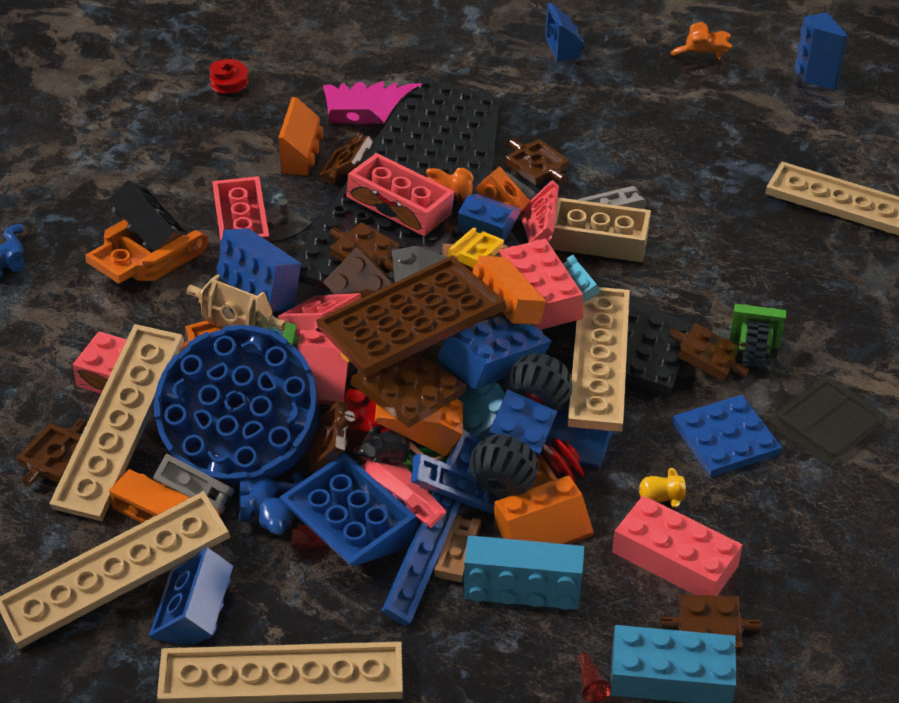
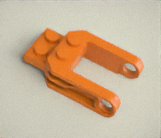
[85,219,208,283]

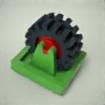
[729,304,786,368]

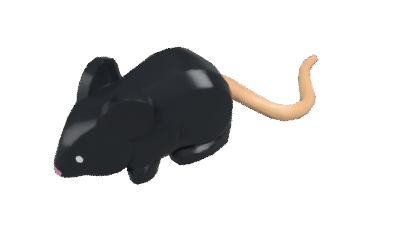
[355,426,452,463]

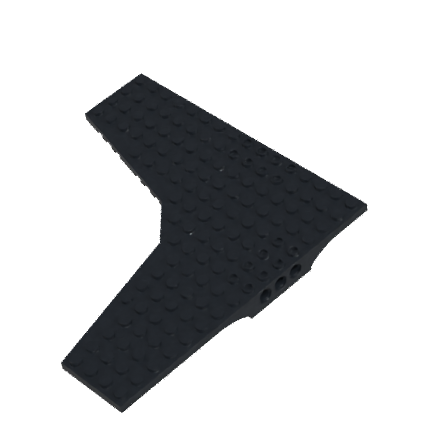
[295,76,693,395]

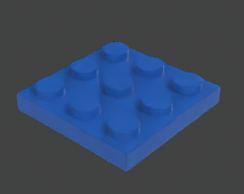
[672,395,782,477]

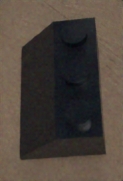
[108,180,188,253]

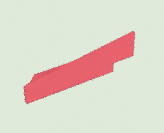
[353,447,446,528]

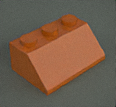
[279,97,323,176]
[494,476,594,545]

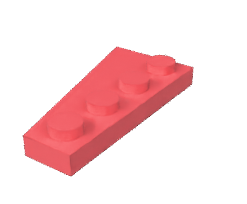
[520,180,559,243]

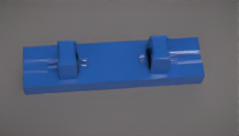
[411,453,500,515]

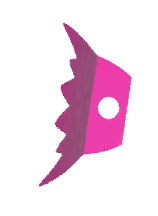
[323,81,423,124]

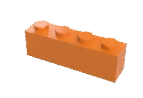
[473,256,546,325]
[109,469,220,523]

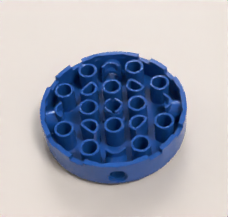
[154,325,321,488]

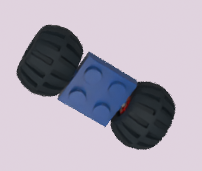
[469,353,572,499]

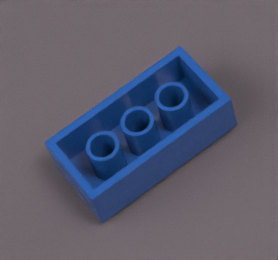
[217,228,301,312]
[437,314,551,389]

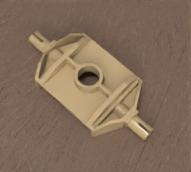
[187,274,287,331]

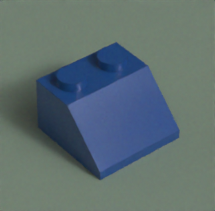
[545,3,584,61]
[458,194,521,242]

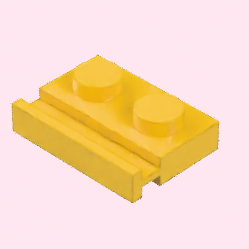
[448,227,504,268]

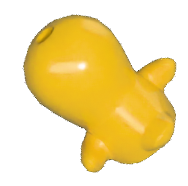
[639,468,686,508]

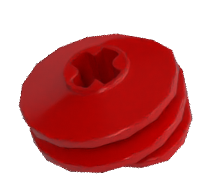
[210,59,248,94]
[542,438,585,483]

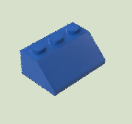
[794,12,848,90]
[149,547,233,645]

